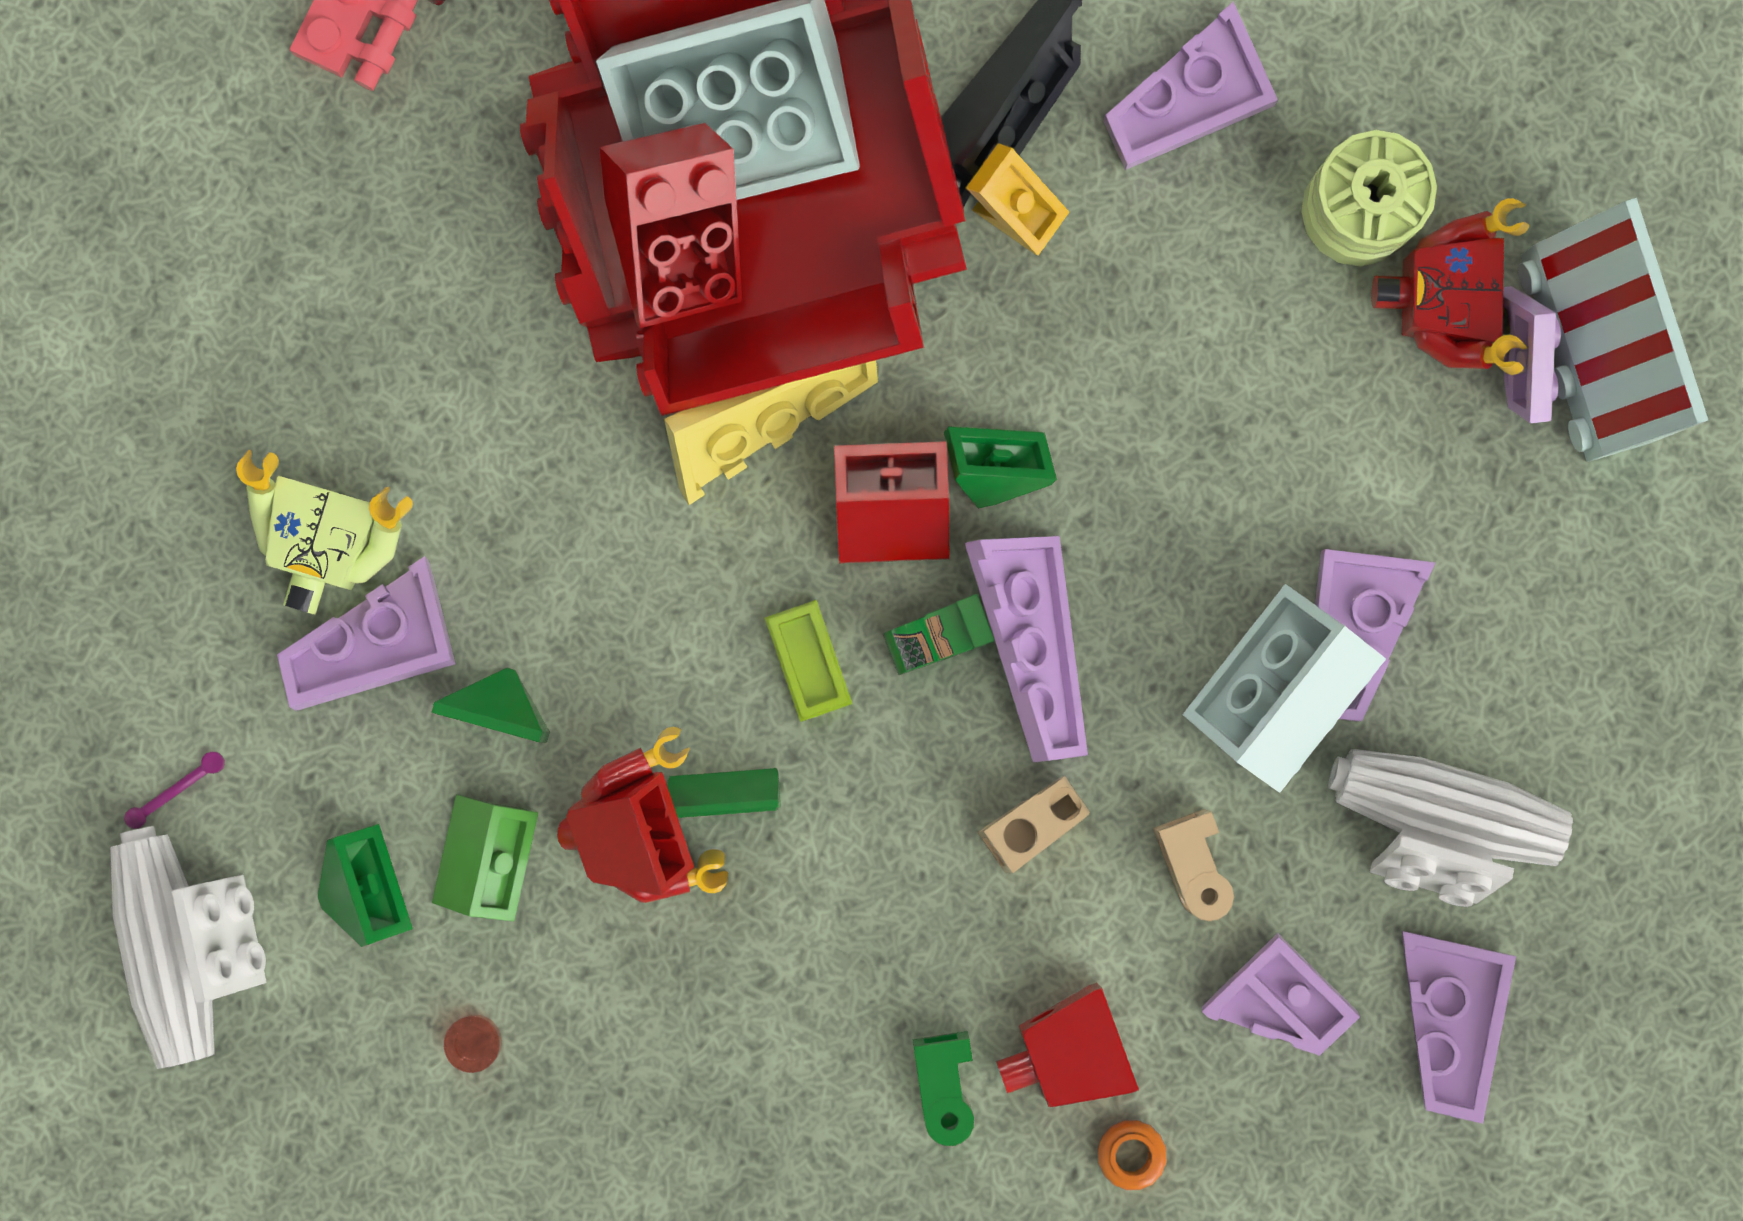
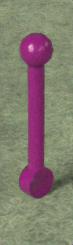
[124,752,225,829]

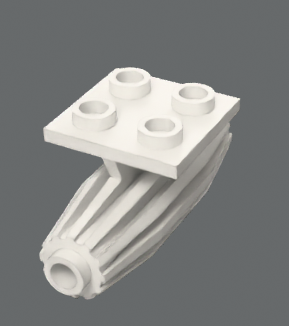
[1328,749,1573,907]
[110,826,267,1069]

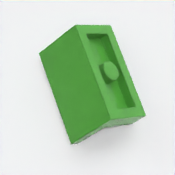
[432,794,538,922]

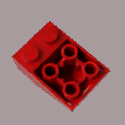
[600,123,742,329]

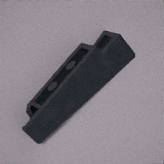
[941,0,1082,208]

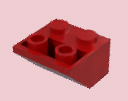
[834,441,950,564]

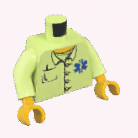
[236,450,413,615]

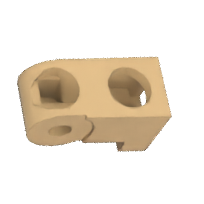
[977,775,1090,873]
[1153,809,1234,921]

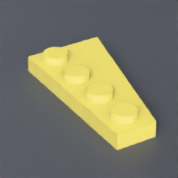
[664,360,878,505]

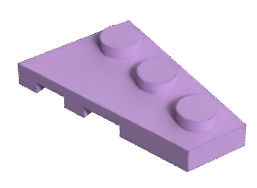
[1315,549,1435,722]

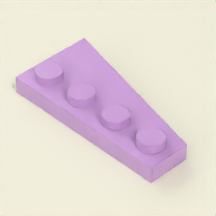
[965,536,1088,762]

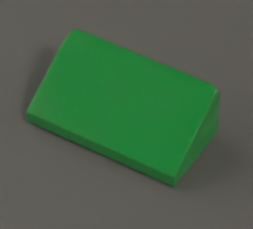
[667,768,781,818]

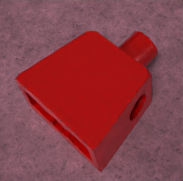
[996,982,1139,1107]

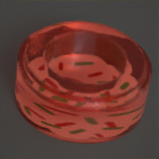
[444,1015,502,1073]

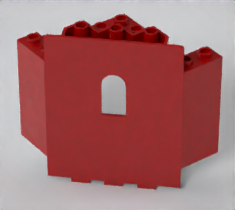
[520,0,967,416]

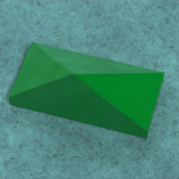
[944,426,1057,509]
[431,668,550,743]
[317,824,413,947]

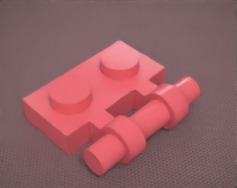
[289,0,418,91]

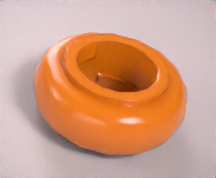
[1098,1120,1167,1190]

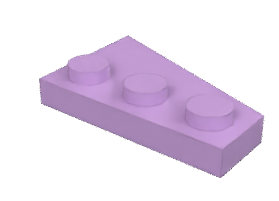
[1103,1,1278,170]
[277,556,455,711]
[1402,931,1516,1124]

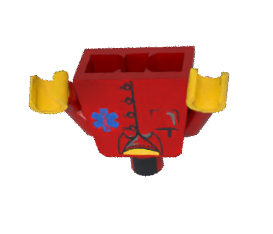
[1371,198,1529,375]
[557,727,728,903]

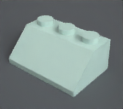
[1182,584,1386,793]

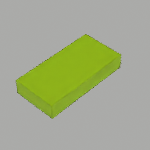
[765,600,853,722]

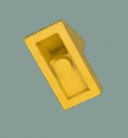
[966,143,1069,256]

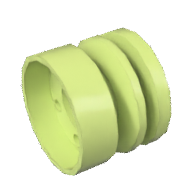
[1301,130,1437,267]

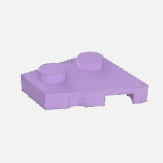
[1503,286,1561,423]
[1202,933,1360,1056]

